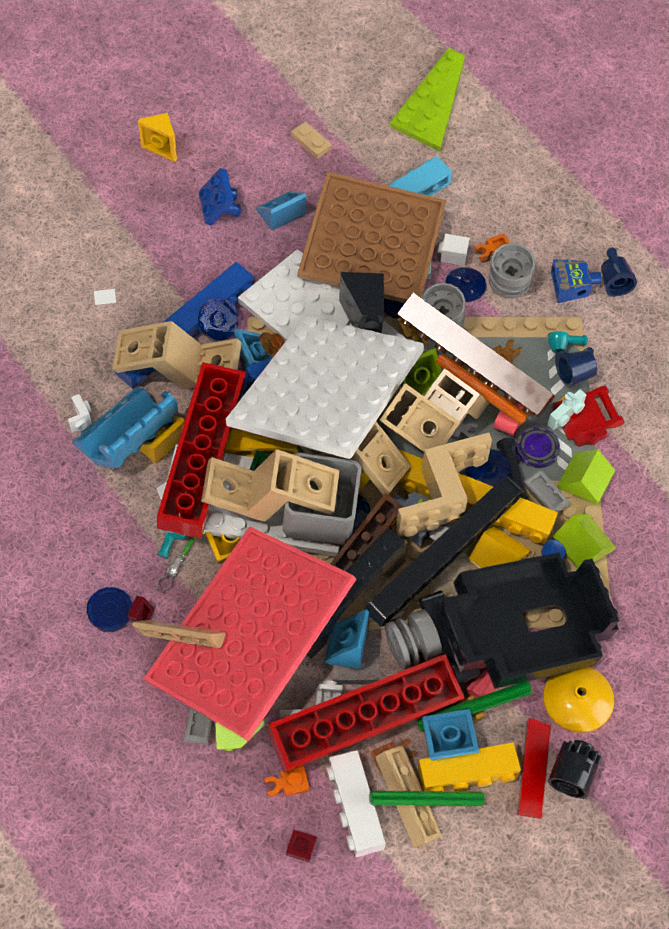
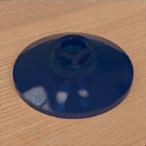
[445,267,487,302]

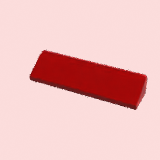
[517,718,551,819]

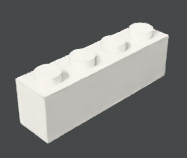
[326,750,386,857]

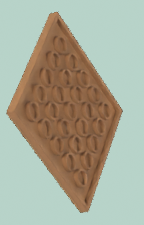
[297,171,446,303]

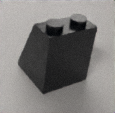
[339,272,384,333]

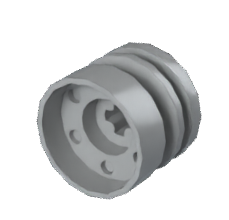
[489,243,535,299]
[421,283,465,328]
[385,609,442,669]

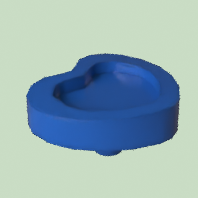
[541,539,566,559]

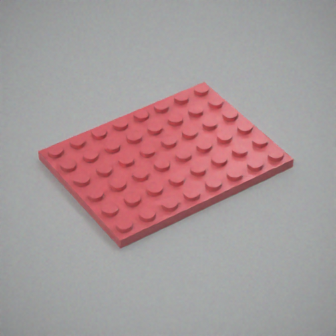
[144,526,356,741]

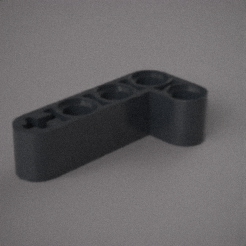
[419,590,480,684]

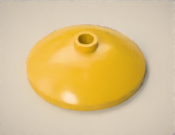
[543,667,614,733]

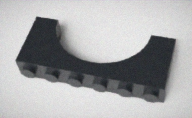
[306,528,405,659]

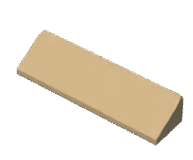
[132,620,226,648]
[376,745,442,848]

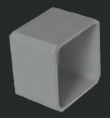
[282,453,361,545]

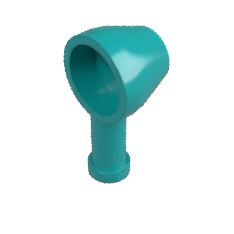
[547,331,588,353]
[157,531,186,559]

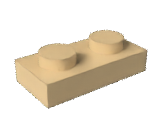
[291,121,332,159]

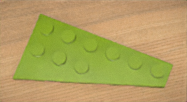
[390,48,465,152]

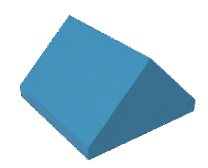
[256,191,306,231]
[234,329,275,370]
[324,609,369,669]
[422,709,479,760]

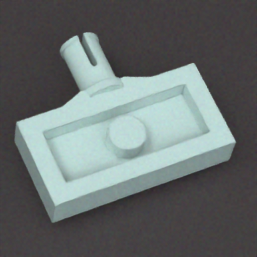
[547,389,586,431]

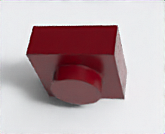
[127,596,154,622]
[286,829,317,863]

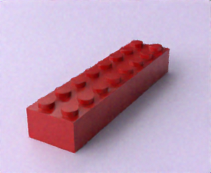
[157,362,245,539]
[266,654,465,773]

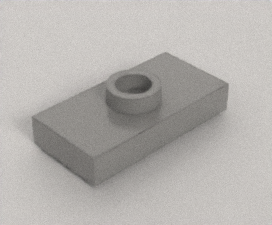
[523,470,570,512]
[184,708,212,745]

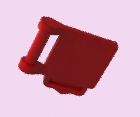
[552,386,624,447]

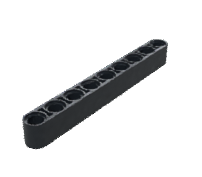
[364,476,524,627]

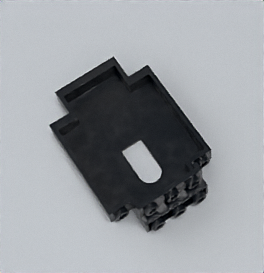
[436,552,619,689]

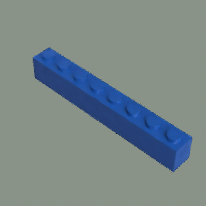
[115,262,254,389]

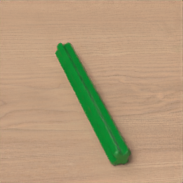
[417,681,532,732]
[369,790,485,806]

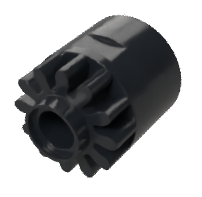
[548,740,602,799]

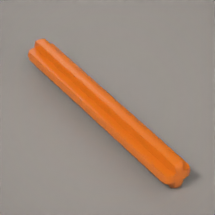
[436,354,527,424]

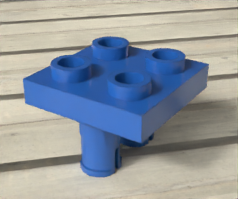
[199,168,241,225]

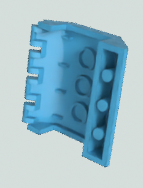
[72,388,178,469]

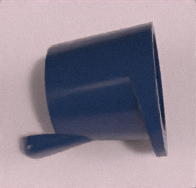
[601,247,637,297]
[555,347,597,387]

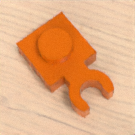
[474,233,510,262]
[265,766,309,797]

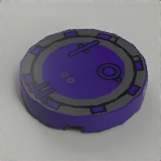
[516,426,560,468]

